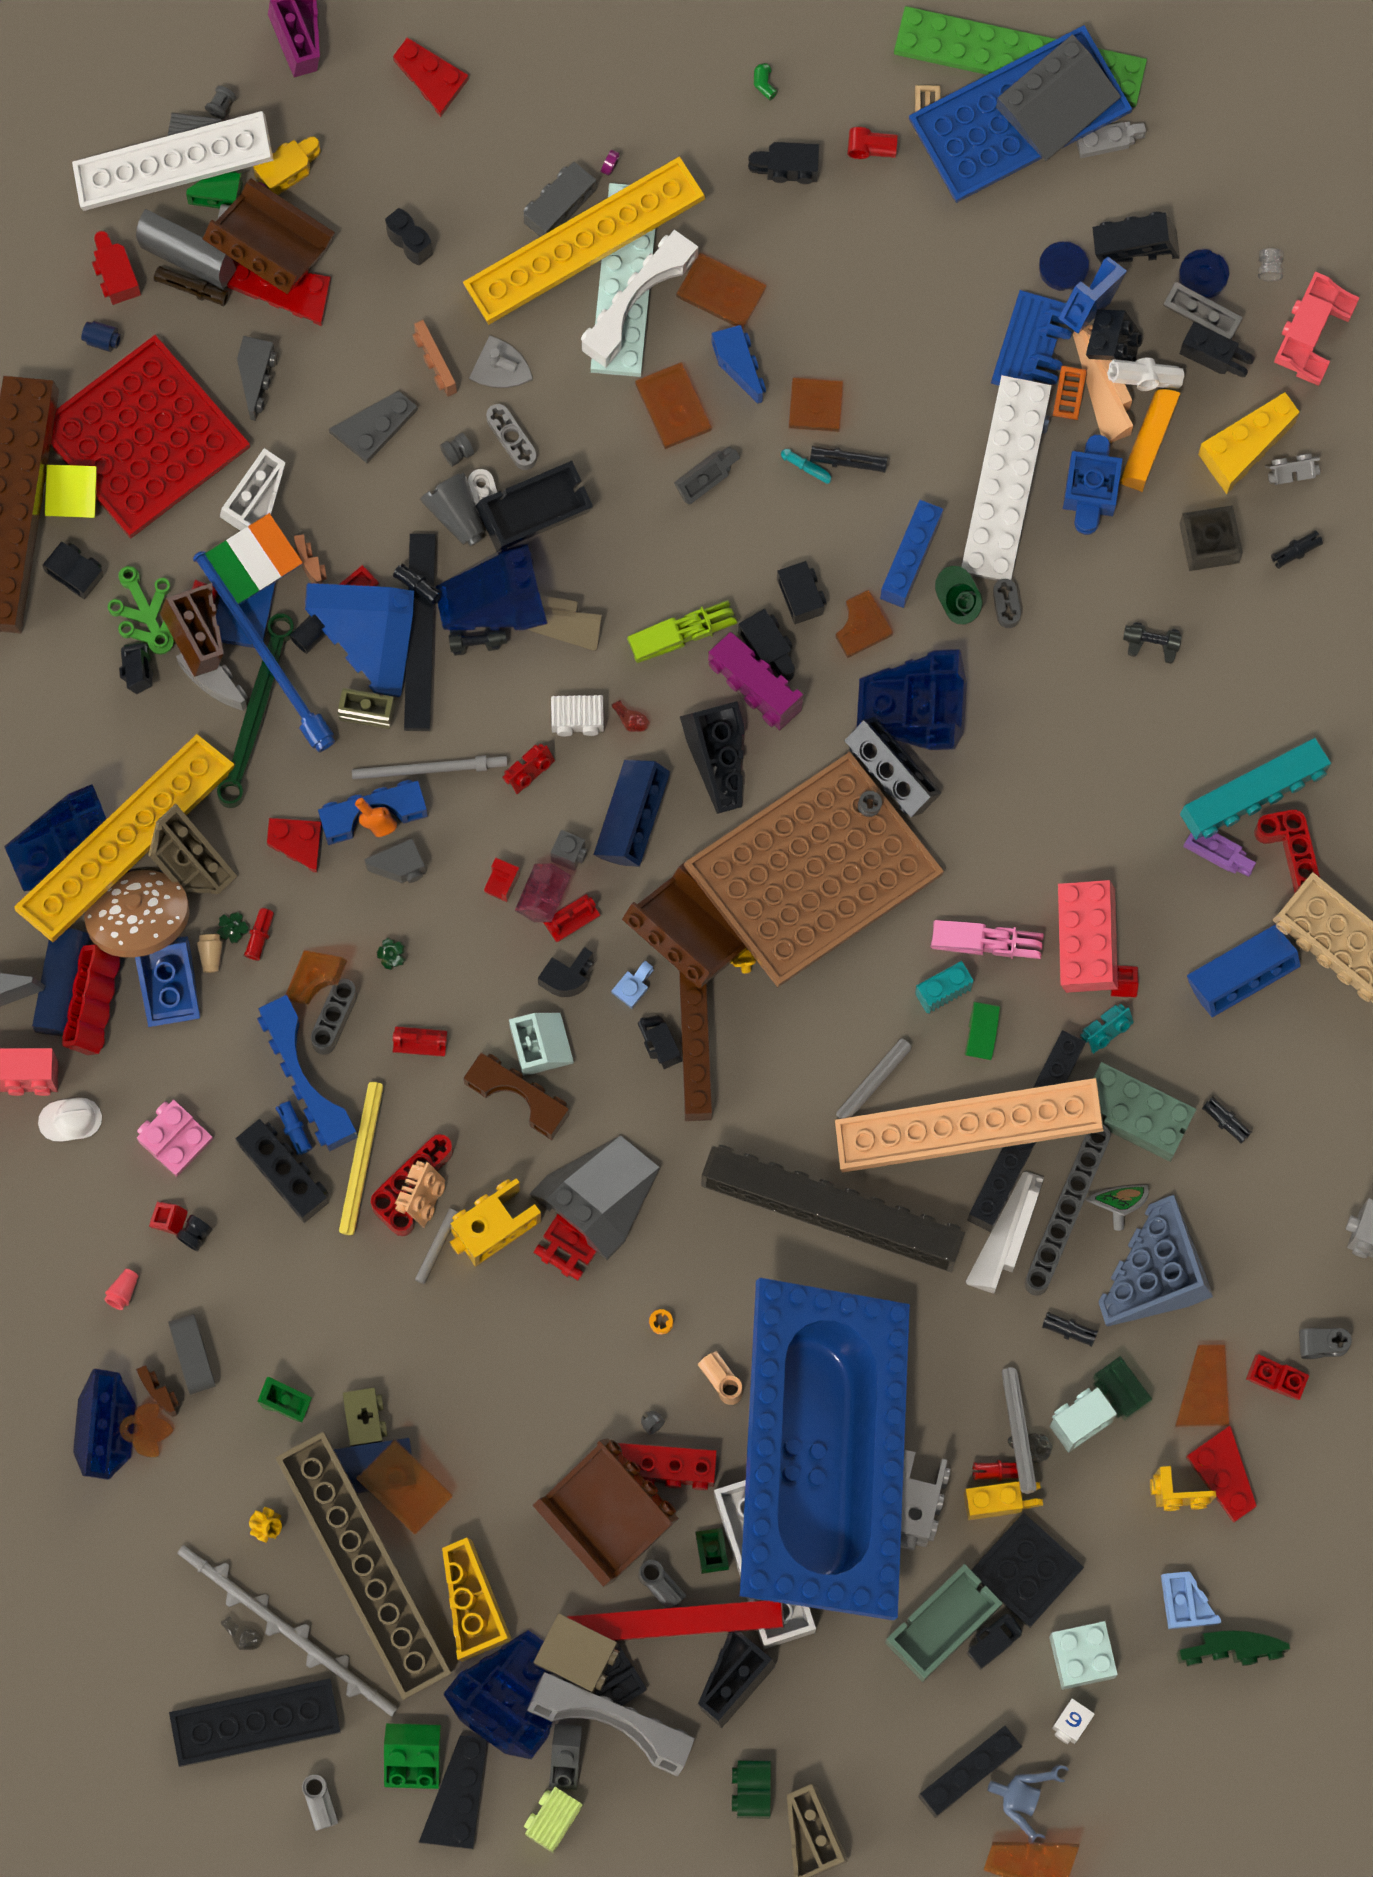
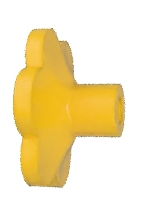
[730,950,757,974]

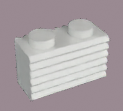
[551,695,604,736]

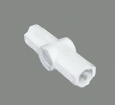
[1107,358,1184,391]

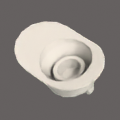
[38,1098,102,1142]

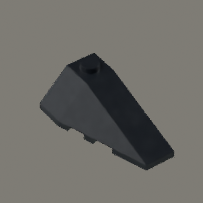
[680,701,744,814]

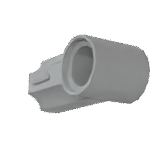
[302,1775,339,1831]

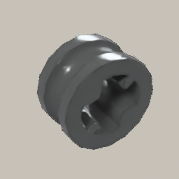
[858,791,882,817]

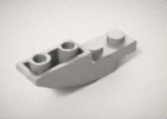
[174,640,248,711]

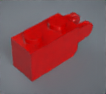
[92,231,141,305]

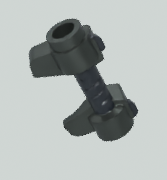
[449,620,507,656]
[1123,622,1182,664]

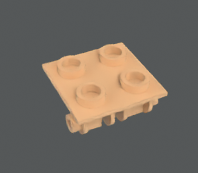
[395,1161,446,1228]

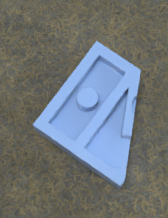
[1161,1571,1221,1629]

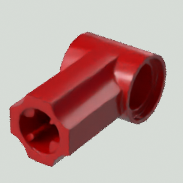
[847,127,898,159]

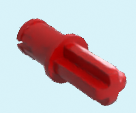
[244,908,274,961]
[972,1460,1018,1481]

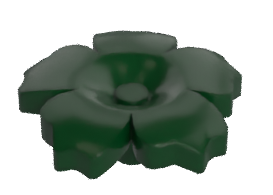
[217,912,249,944]
[377,937,405,970]

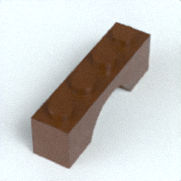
[463,1053,569,1141]

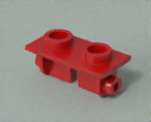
[502,743,555,794]
[543,894,601,943]
[393,1027,448,1057]

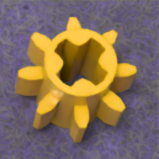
[249,1507,282,1543]

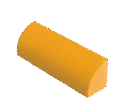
[1119,389,1180,492]

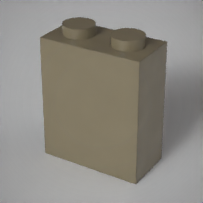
[533,1613,620,1694]

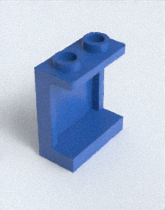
[1058,257,1127,333]

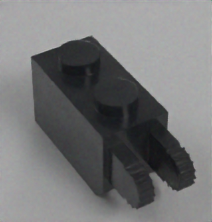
[748,142,819,184]
[1179,322,1255,377]
[738,609,795,681]

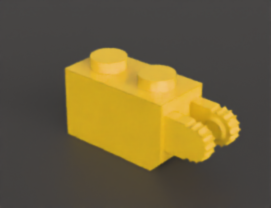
[253,136,321,195]
[964,1481,1043,1520]

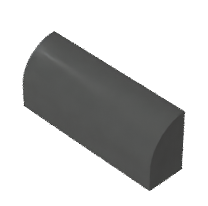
[136,209,237,289]

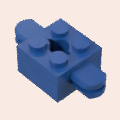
[1063,435,1123,535]

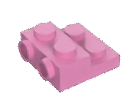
[137,1100,213,1177]

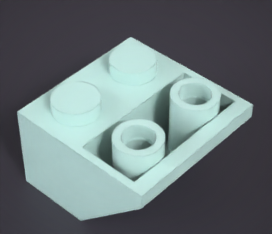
[509,1013,574,1076]

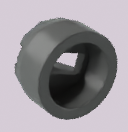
[641,1411,665,1435]

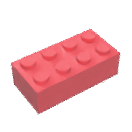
[1058,880,1118,993]
[0,1048,58,1096]

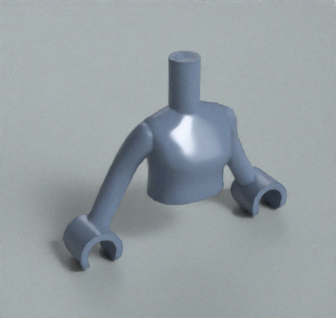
[987,1765,1069,1851]

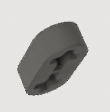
[993,579,1021,628]

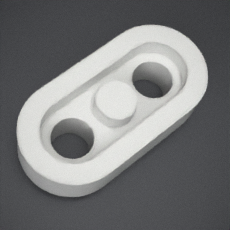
[468,469,497,516]

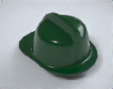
[935,566,983,625]

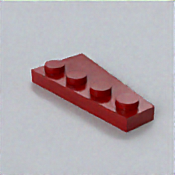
[227,261,331,327]

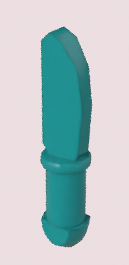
[781,449,831,484]

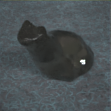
[1008,1433,1052,1463]
[221,1616,263,1650]

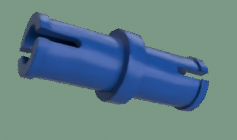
[275,1101,313,1156]

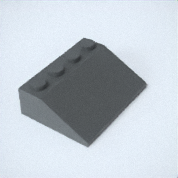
[996,34,1121,161]

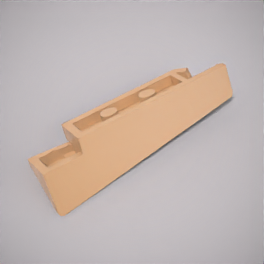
[1073,324,1133,443]

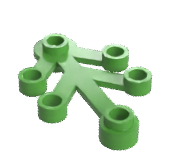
[108,566,174,655]

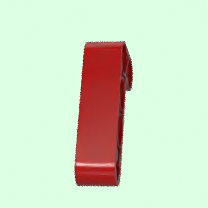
[1254,810,1320,892]
[371,1134,453,1236]

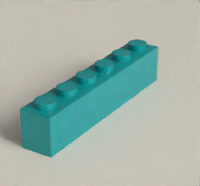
[1180,738,1331,840]

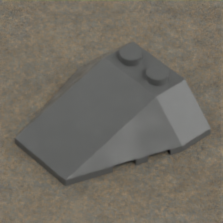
[530,1135,660,1260]

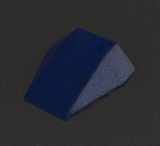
[435,541,548,630]
[857,649,967,750]
[4,784,129,891]
[443,1630,566,1760]

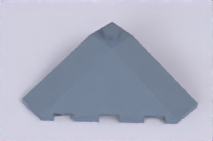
[1099,1195,1213,1327]

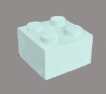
[1050,1388,1117,1453]
[1049,1621,1118,1690]

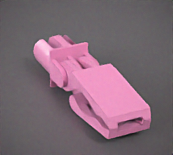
[930,920,1044,959]

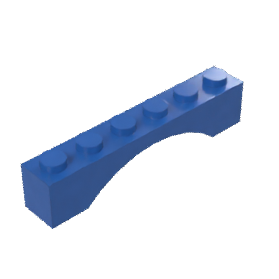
[257,995,358,1152]

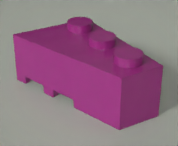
[268,0,320,78]

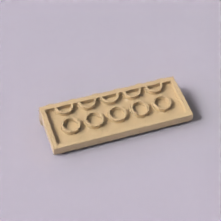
[1273,872,1373,1003]

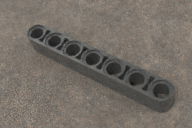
[1024,1125,1111,1296]

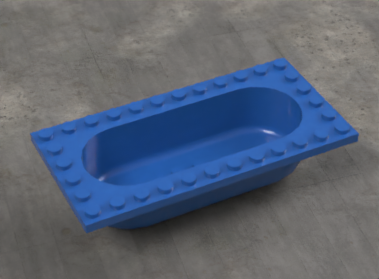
[739,1278,910,1620]

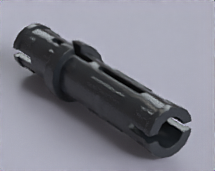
[810,446,887,473]

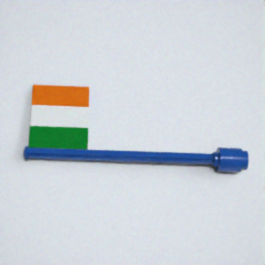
[193,513,336,753]

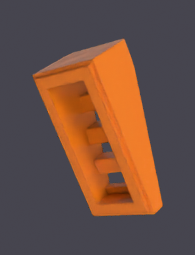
[1053,366,1087,420]

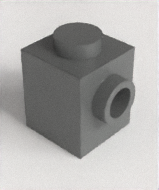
[550,830,588,871]

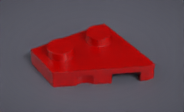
[267,818,322,872]

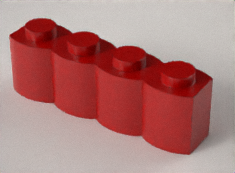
[62,944,120,1055]

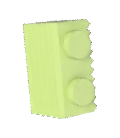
[524,1787,583,1853]

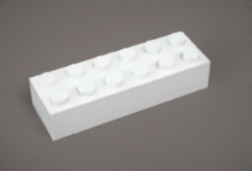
[714,1480,816,1650]

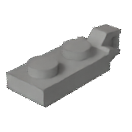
[1076,122,1146,158]

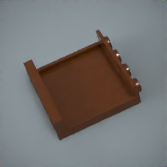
[202,178,335,294]
[622,862,747,988]
[532,1438,679,1587]

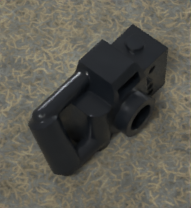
[119,642,154,694]
[638,1015,683,1069]
[967,1614,1022,1670]

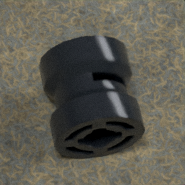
[176,1215,213,1251]

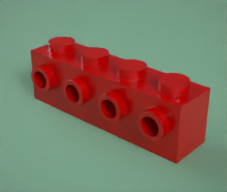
[618,1443,716,1491]

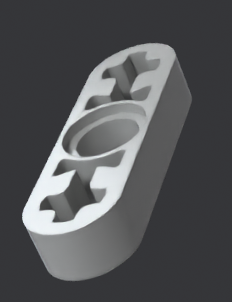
[486,404,537,470]

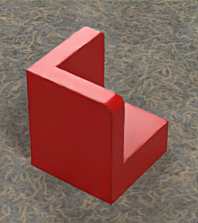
[484,857,520,902]

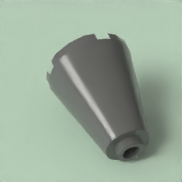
[420,472,485,546]

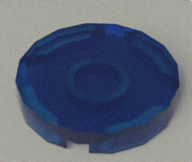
[1039,242,1089,291]
[1178,249,1229,298]

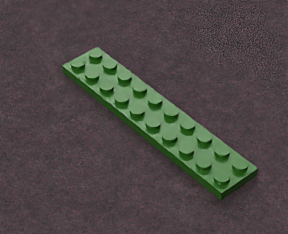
[894,6,1147,107]

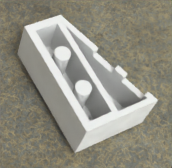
[220,448,285,531]

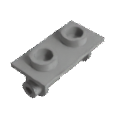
[1265,453,1320,485]

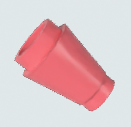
[104,1269,139,1310]

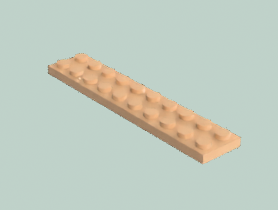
[835,1078,1104,1173]

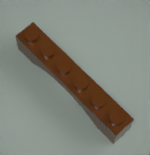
[679,971,712,1121]

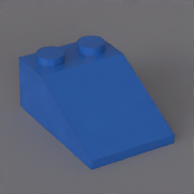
[135,936,200,1027]

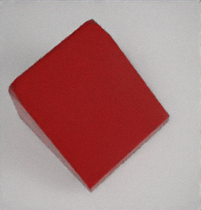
[1111,966,1139,997]
[149,1202,188,1235]

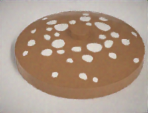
[84,870,190,957]

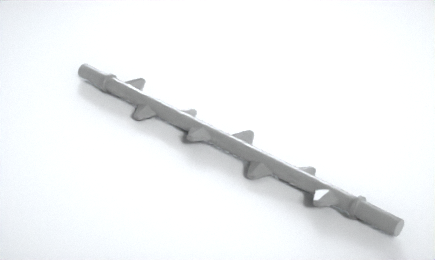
[177,1545,398,1717]

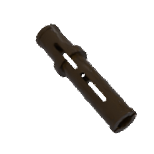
[154,266,229,307]

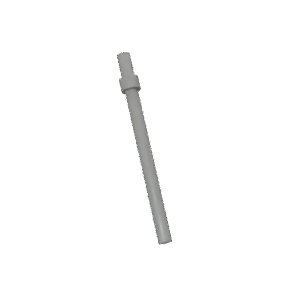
[352,755,507,780]

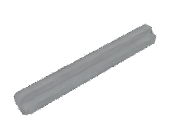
[836,1039,912,1119]

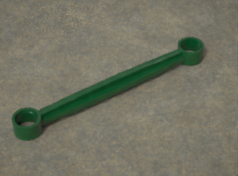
[217,613,294,808]

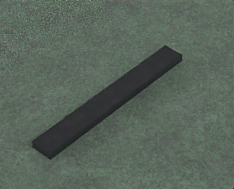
[404,534,436,731]

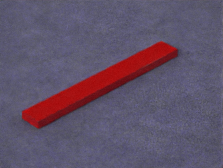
[567,1601,784,1641]

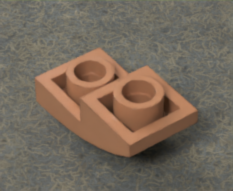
[294,534,327,584]

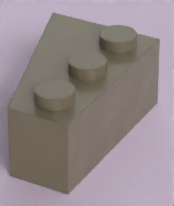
[787,1784,848,1877]

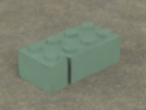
[1093,1062,1196,1162]
[885,1564,1003,1682]

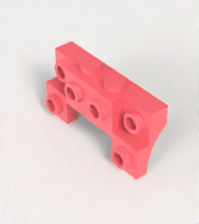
[1274,272,1360,386]

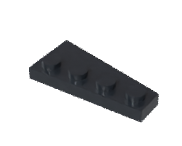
[419,1735,487,1850]

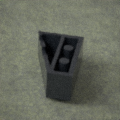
[698,1631,776,1728]

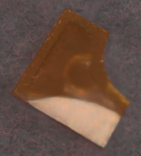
[835,590,893,658]
[285,950,347,1005]

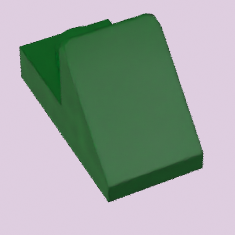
[257,1377,312,1422]

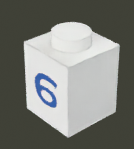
[1052,1699,1095,1744]

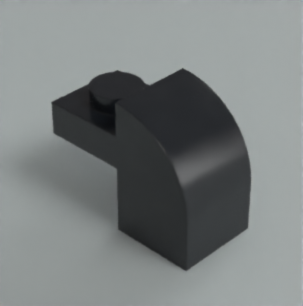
[538,947,594,997]

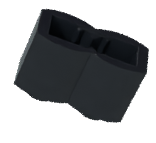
[385,208,433,266]
[43,541,103,599]

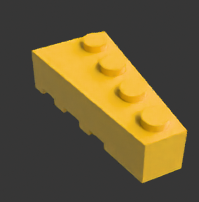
[1198,392,1299,494]
[442,1537,512,1662]

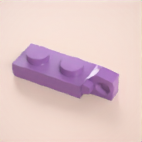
[1183,833,1256,877]

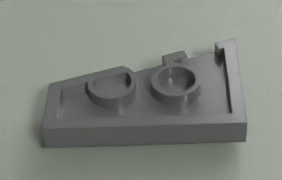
[329,391,418,463]

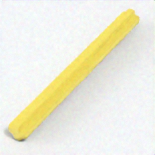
[339,1082,384,1236]

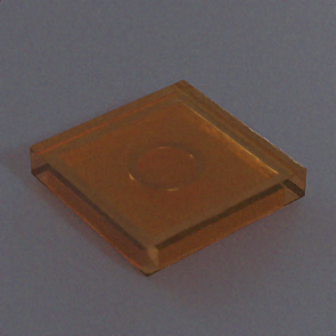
[789,378,843,432]

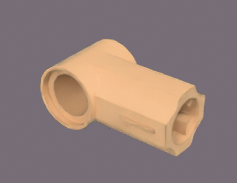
[698,1351,743,1405]

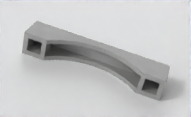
[527,1672,695,1777]

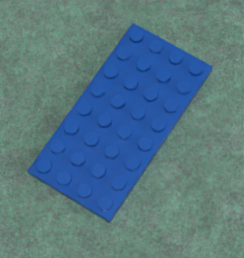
[909,25,1132,203]

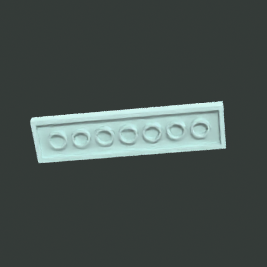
[591,183,656,377]

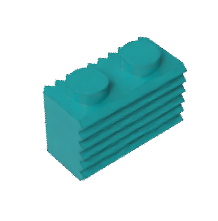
[915,961,973,1014]

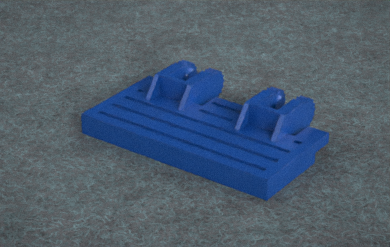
[991,290,1072,386]

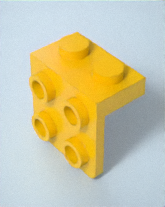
[1150,1466,1216,1511]

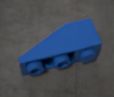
[711,325,766,404]

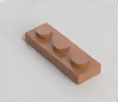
[412,320,457,397]

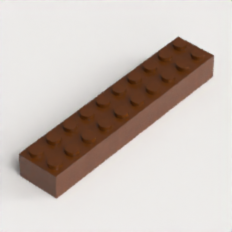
[0,376,59,634]

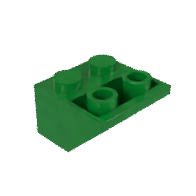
[384,1723,441,1789]

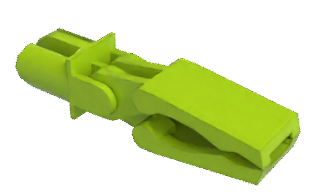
[627,600,738,663]

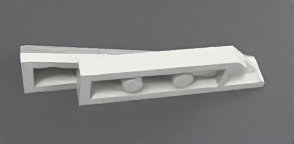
[966,1171,1044,1294]

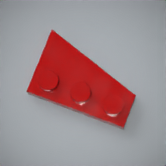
[393,37,469,117]
[1186,1426,1257,1523]

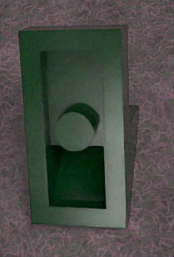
[695,1528,729,1574]

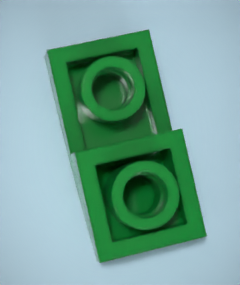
[964,1001,1000,1060]

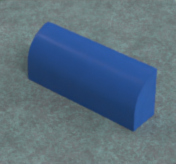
[1187,925,1301,1018]

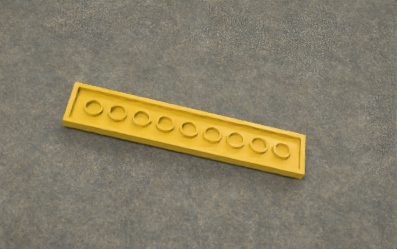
[463,156,705,325]
[14,734,235,942]

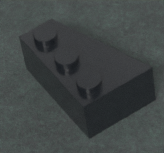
[1092,212,1180,264]

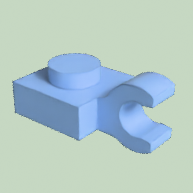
[611,961,654,1009]

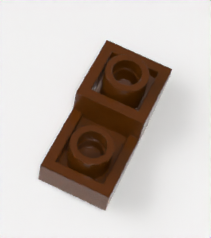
[136,1365,179,1417]

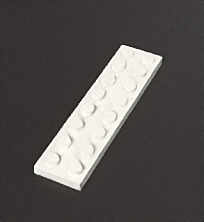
[72,111,274,211]
[962,375,1052,581]

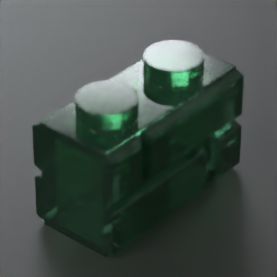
[1093,1356,1153,1421]

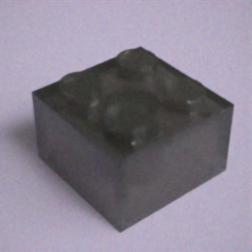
[1179,505,1243,571]

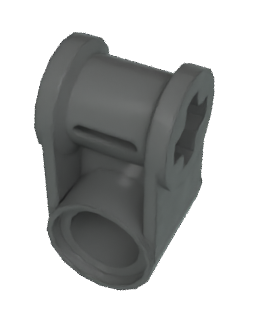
[1299,1328,1352,1359]

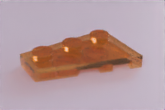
[1175,1345,1229,1427]
[984,1842,1080,1877]

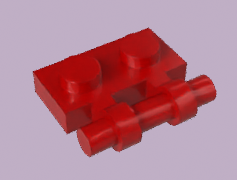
[533,1214,597,1281]

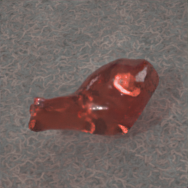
[611,700,650,732]

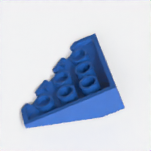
[305,583,414,697]

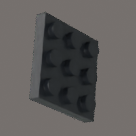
[971,1512,1084,1628]

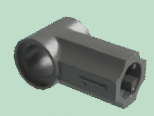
[638,1560,686,1608]

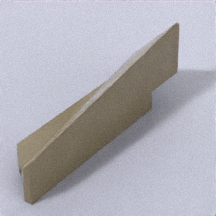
[478,590,602,651]

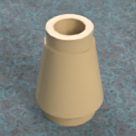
[197,934,223,973]

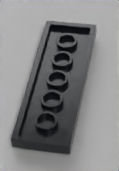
[169,1678,341,1767]

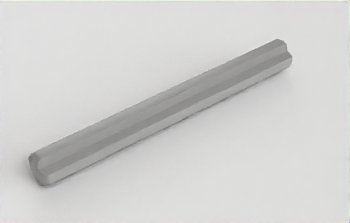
[1002,1367,1036,1494]

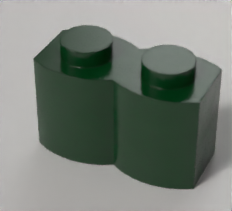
[732,1761,771,1819]

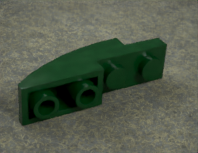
[1176,1630,1290,1667]

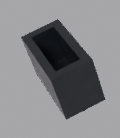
[777,561,827,625]

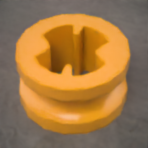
[649,1309,673,1335]

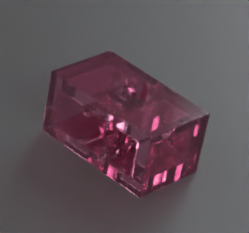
[515,863,571,922]

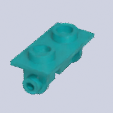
[1080,1004,1134,1054]

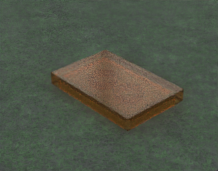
[676,253,766,330]
[635,362,712,449]
[357,1439,453,1534]

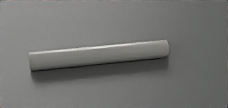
[415,1208,458,1284]

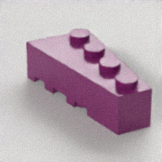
[708,632,803,731]

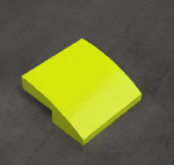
[45,465,97,518]

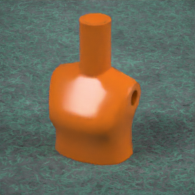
[355,798,397,837]

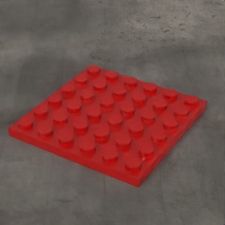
[51,335,250,539]

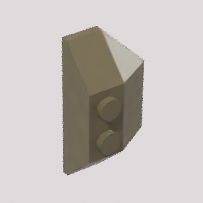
[148,804,237,894]

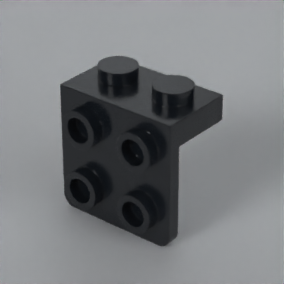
[1086,309,1142,362]

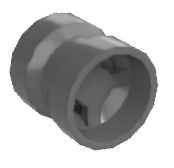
[440,432,474,467]

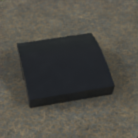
[594,1641,647,1706]

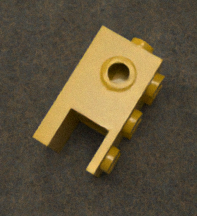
[449,1178,541,1267]

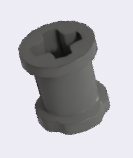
[205,86,236,119]

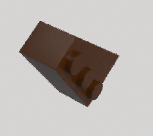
[160,583,224,677]

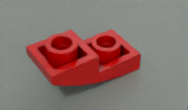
[1246,1354,1309,1400]

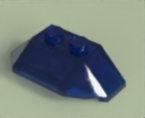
[73,1369,136,1480]

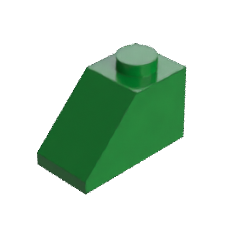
[186,171,243,209]

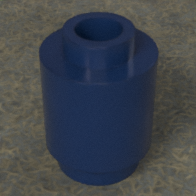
[81,321,121,352]

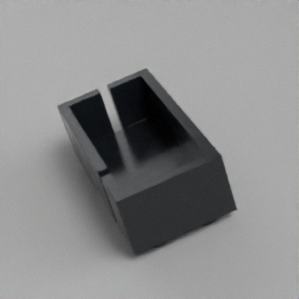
[476,461,593,552]

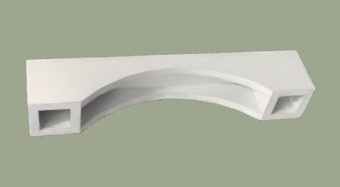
[581,230,698,368]

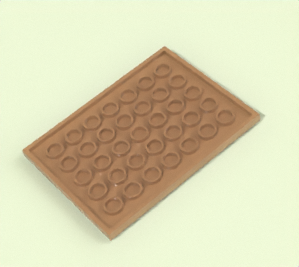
[684,752,944,988]

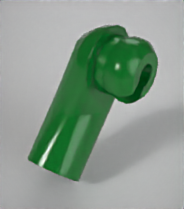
[754,63,778,100]

